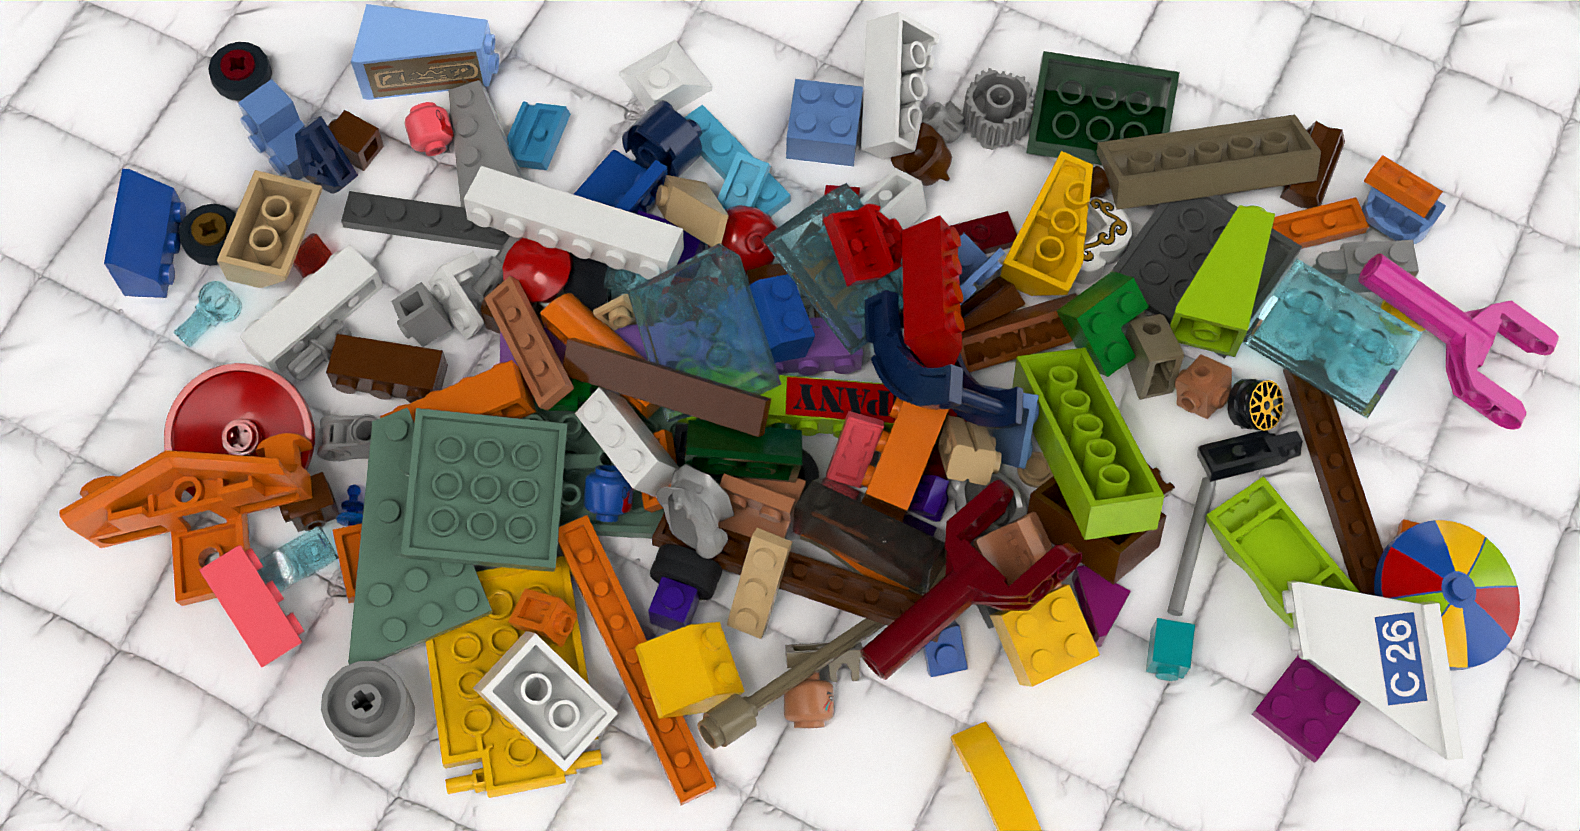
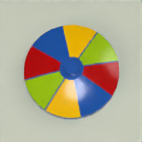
[1374,520,1520,671]

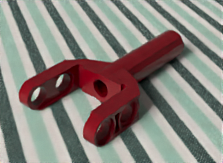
[860,479,1083,680]

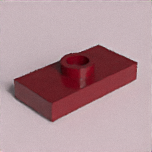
[950,211,1017,254]

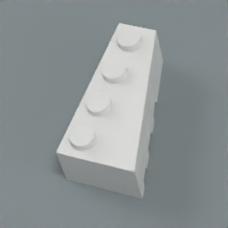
[861,11,940,159]

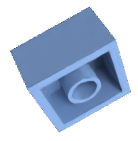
[786,79,863,167]

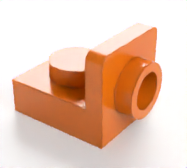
[508,588,578,647]

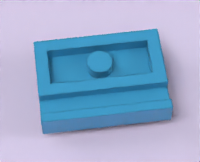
[507,101,571,170]

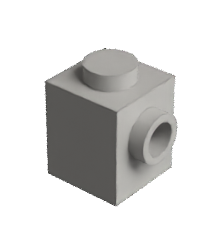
[391,282,453,347]

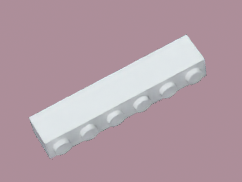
[464,166,684,283]

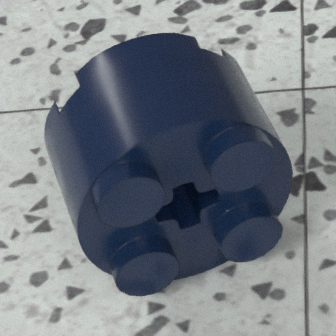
[622,100,702,177]

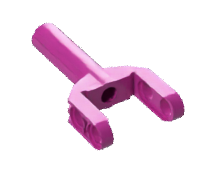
[1358,253,1559,430]

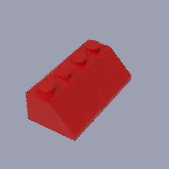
[902,215,965,368]

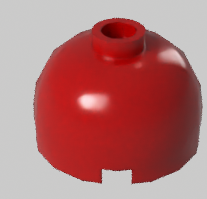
[708,205,780,276]

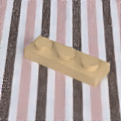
[727,528,792,639]

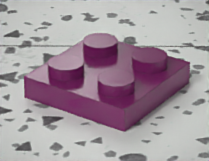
[1251,655,1361,763]

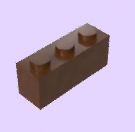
[326,334,448,403]

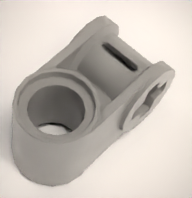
[317,414,378,462]

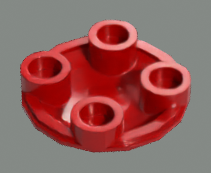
[502,238,573,304]

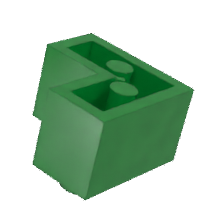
[1057,271,1149,377]

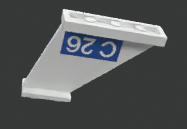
[1282,580,1464,760]

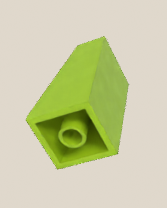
[1169,205,1275,357]

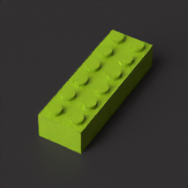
[1012,347,1165,540]

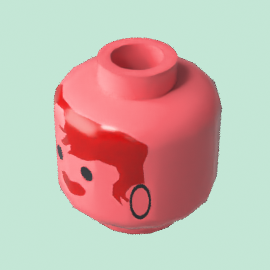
[404,102,454,156]

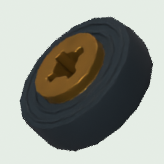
[179,204,236,266]

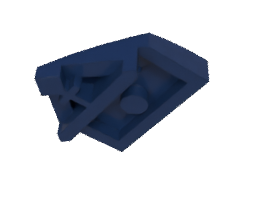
[295,116,358,194]

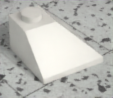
[619,40,712,111]

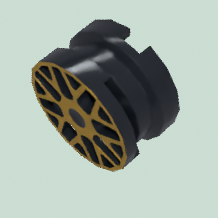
[1227,379,1284,431]

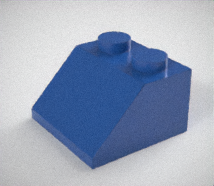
[716,274,815,371]

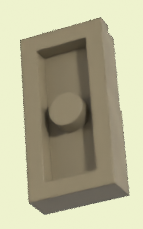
[785,642,863,682]

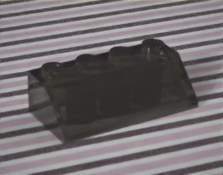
[793,477,947,595]

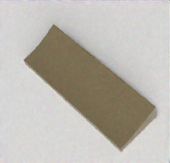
[1097,115,1321,210]

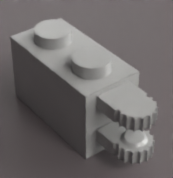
[1310,240,1419,294]

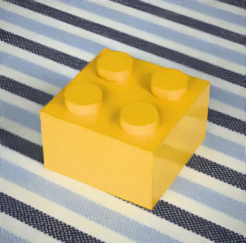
[989,584,1100,687]

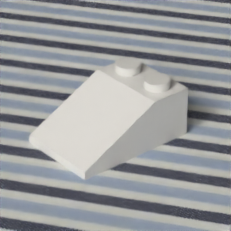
[473,631,618,771]

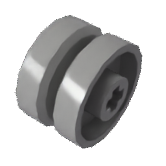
[321,661,415,757]

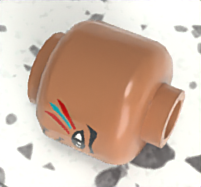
[784,673,834,728]

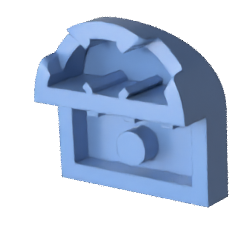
[1362,187,1446,244]

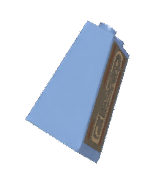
[351,4,499,100]

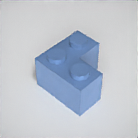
[238,79,305,180]

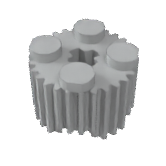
[962,68,1034,150]

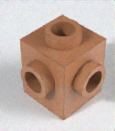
[1175,354,1232,419]

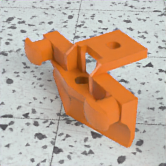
[59,433,313,606]

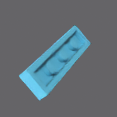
[684,104,791,217]

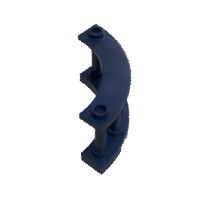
[864,289,1023,429]

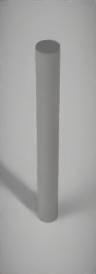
[1167,477,1216,616]

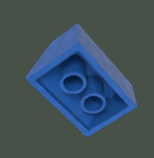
[104,169,186,298]

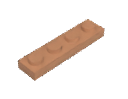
[484,276,574,411]

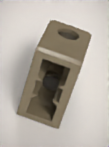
[1125,310,1184,400]

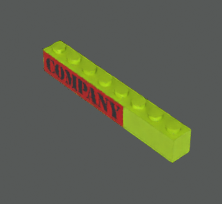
[678,367,967,443]

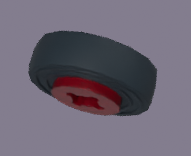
[208,42,272,101]

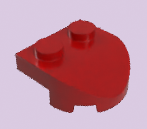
[823,204,903,287]

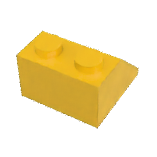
[635,622,745,719]

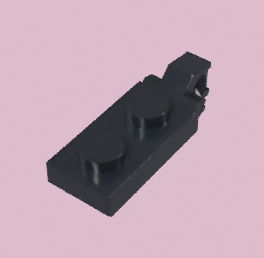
[1197,430,1303,482]

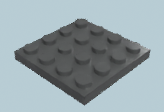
[1111,195,1302,359]

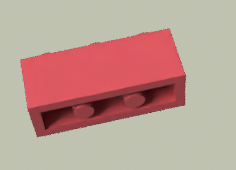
[199,545,305,668]

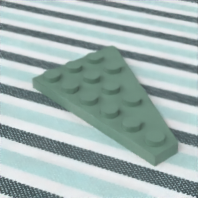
[348,407,493,665]

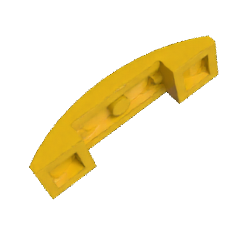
[950,721,1042,831]

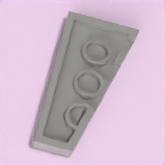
[448,80,522,208]

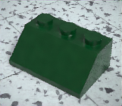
[684,417,802,483]

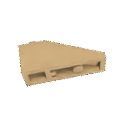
[656,175,729,249]

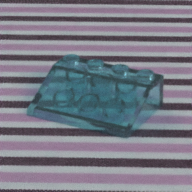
[763,183,903,355]
[627,243,781,422]
[1242,259,1423,419]

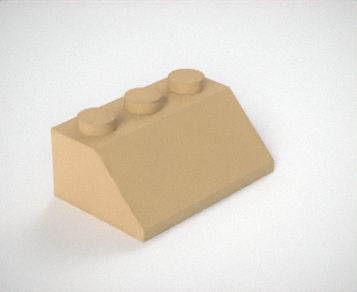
[217,170,323,288]

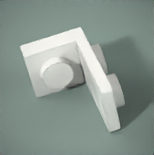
[428,251,484,339]

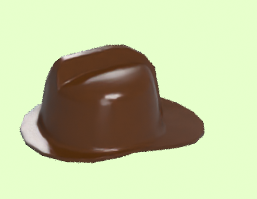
[891,123,953,186]

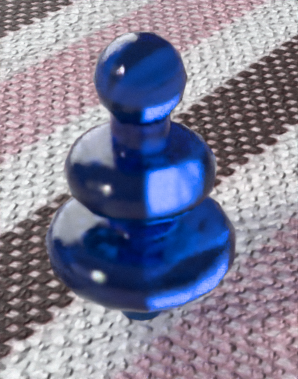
[336,484,364,527]

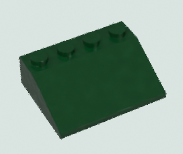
[1026,51,1180,165]

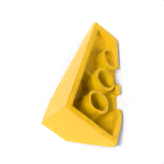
[1000,151,1093,296]

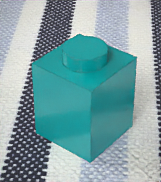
[1146,618,1195,681]

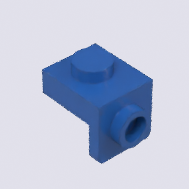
[923,620,968,678]

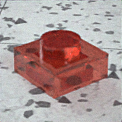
[293,233,332,278]

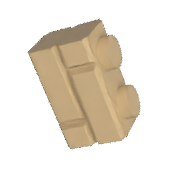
[937,415,1001,486]

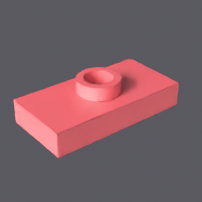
[826,411,884,488]

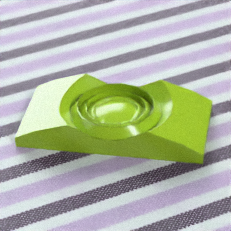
[1205,476,1359,628]

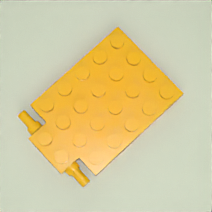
[426,556,603,798]

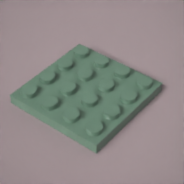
[400,408,567,572]

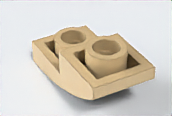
[593,294,661,331]

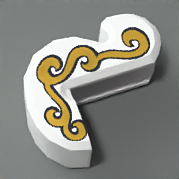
[1075,197,1132,284]

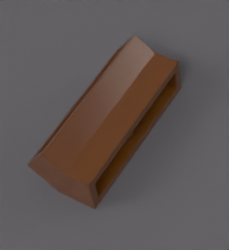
[1280,121,1345,209]

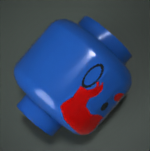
[584,465,634,522]

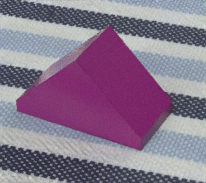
[1071,565,1131,647]

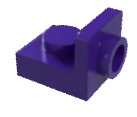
[908,475,949,522]

